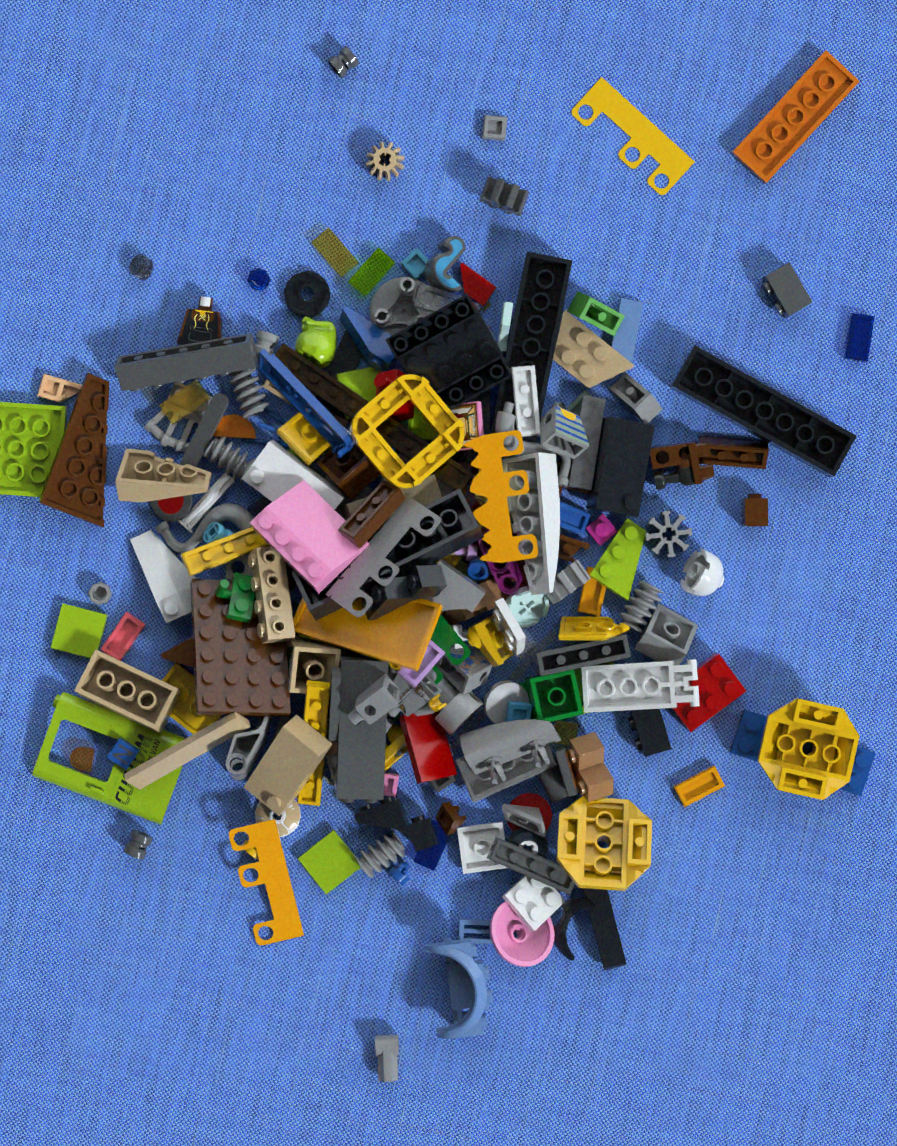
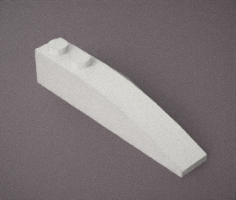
[502,452,560,595]

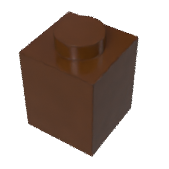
[742,494,768,527]

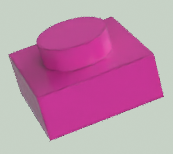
[586,514,618,546]

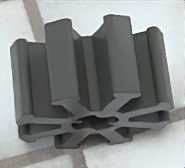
[479,177,530,216]

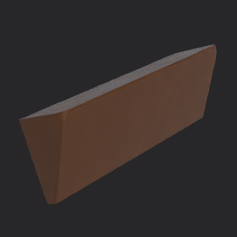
[698,436,769,469]
[338,480,405,548]

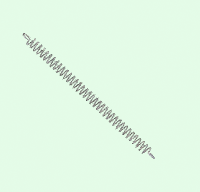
[449,624,560,755]

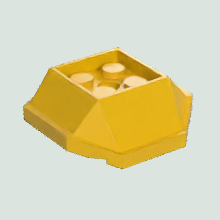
[757,698,860,800]
[557,796,652,891]

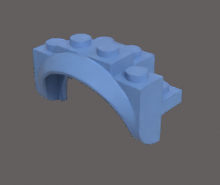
[424,937,493,1039]

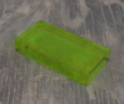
[348,247,396,298]

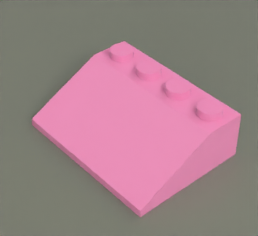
[250,480,369,594]

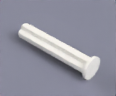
[178,473,234,533]

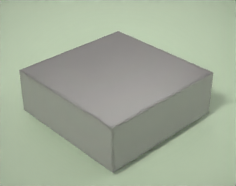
[482,115,507,141]

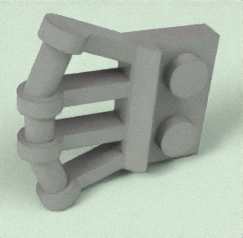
[144,383,212,453]

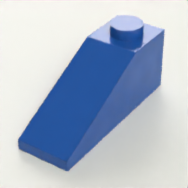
[339,306,395,372]

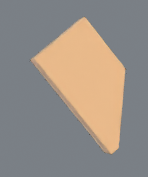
[37,374,81,403]

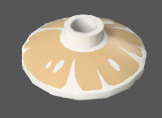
[255,800,301,837]

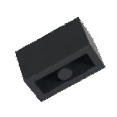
[628,709,672,757]

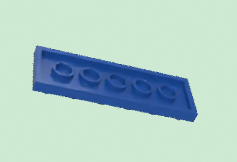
[730,709,876,796]

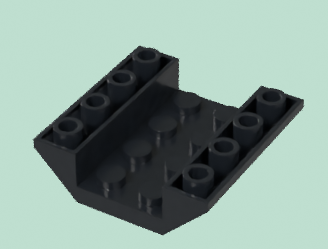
[385,293,513,410]

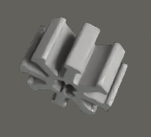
[644,511,692,557]
[545,559,591,605]

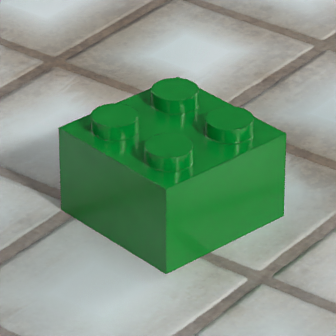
[524,669,583,722]

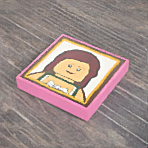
[438,401,484,451]

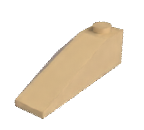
[115,449,212,502]

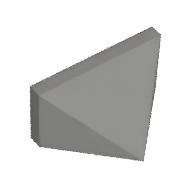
[502,804,546,837]

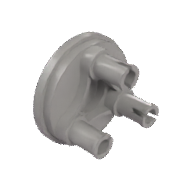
[370,277,439,335]

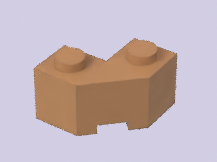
[445,575,509,625]
[567,732,614,802]

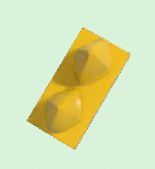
[385,724,408,771]

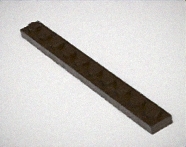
[275,343,473,491]

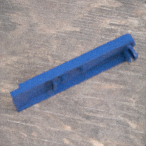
[258,349,356,458]

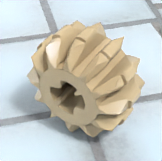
[366,141,405,181]

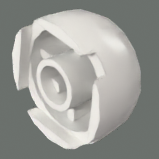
[680,549,724,596]

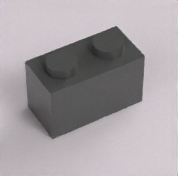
[762,262,812,318]

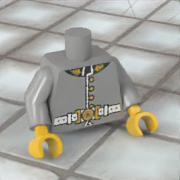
[388,663,447,717]

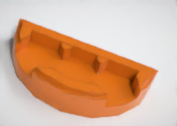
[213,414,256,439]

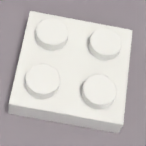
[492,598,526,656]
[457,821,507,874]
[502,875,565,932]

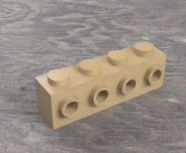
[248,546,295,644]

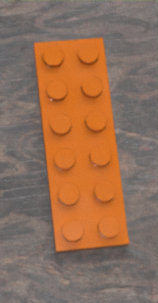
[732,50,860,184]

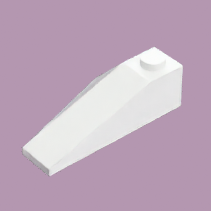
[130,530,197,623]

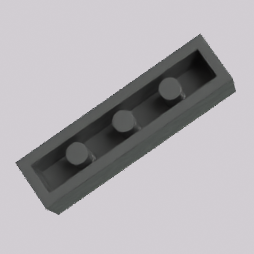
[533,634,631,676]

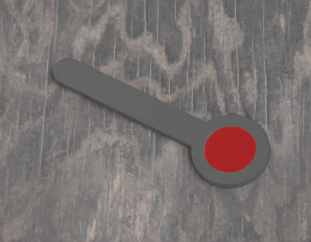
[151,393,229,522]

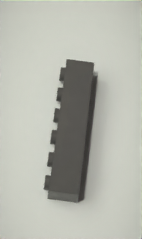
[114,333,259,391]

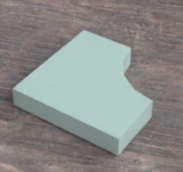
[498,302,513,354]

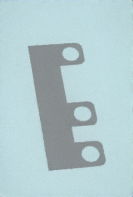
[326,496,441,617]

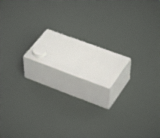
[242,440,347,511]

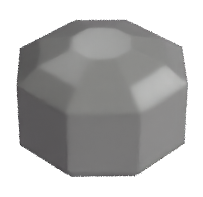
[88,582,112,605]

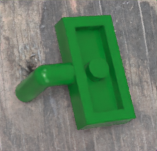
[215,572,255,623]

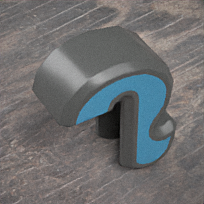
[424,236,466,294]

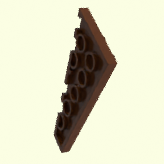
[38,373,109,527]

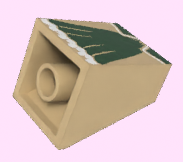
[286,636,341,694]

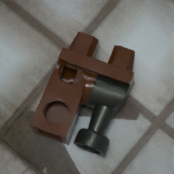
[650,440,715,490]

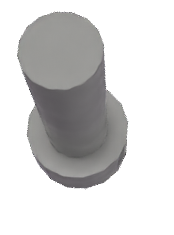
[427,669,483,735]

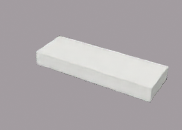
[511,365,541,437]

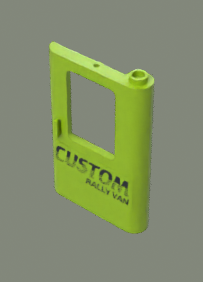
[32,692,186,825]

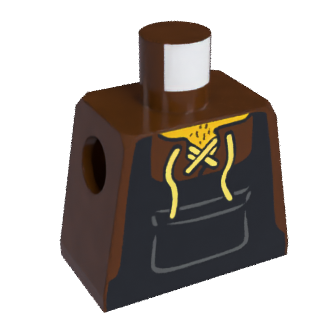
[177,297,223,345]

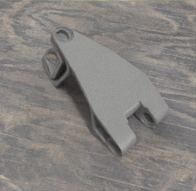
[226,715,273,782]

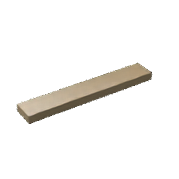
[124,712,250,790]

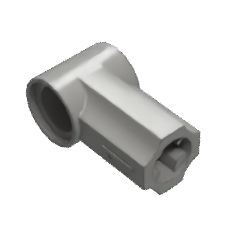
[375,1034,399,1082]

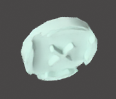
[506,586,550,628]

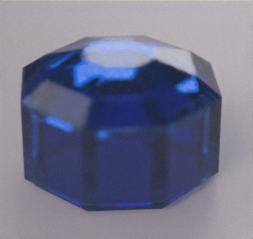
[247,268,271,292]

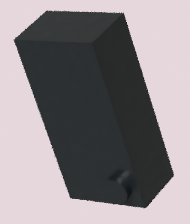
[586,417,655,517]

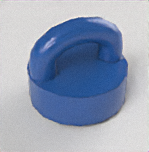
[467,557,490,581]
[387,862,409,885]

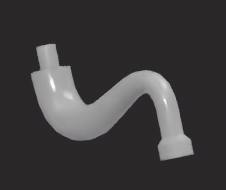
[495,402,571,487]
[155,503,254,553]

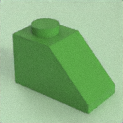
[567,291,625,336]

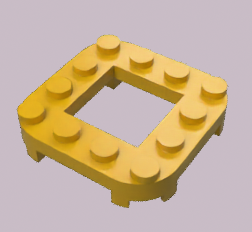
[349,374,465,489]

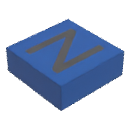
[107,737,140,770]

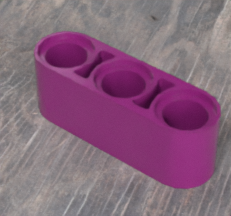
[478,528,523,594]

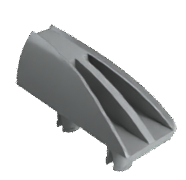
[460,719,561,784]

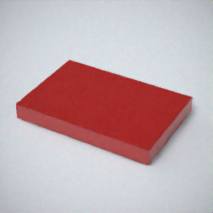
[399,711,457,784]

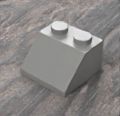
[635,603,698,665]

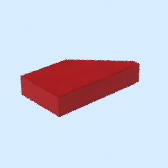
[460,263,497,306]

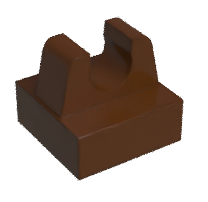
[435,802,466,835]

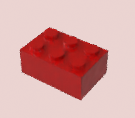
[671,653,746,732]

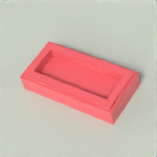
[100,612,146,661]

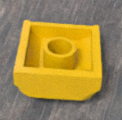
[466,614,514,667]

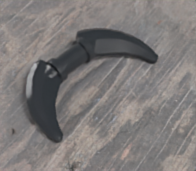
[554,897,597,961]

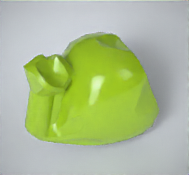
[295,316,337,369]

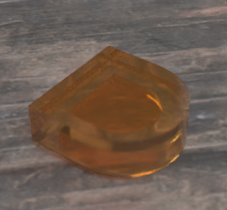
[70,747,96,772]

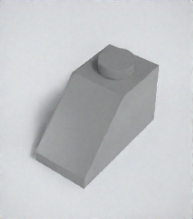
[609,373,663,424]

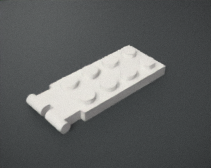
[581,659,700,713]

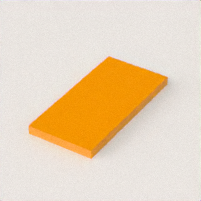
[293,597,443,672]

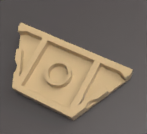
[553,310,634,389]

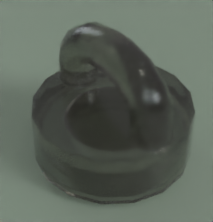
[129,254,153,280]

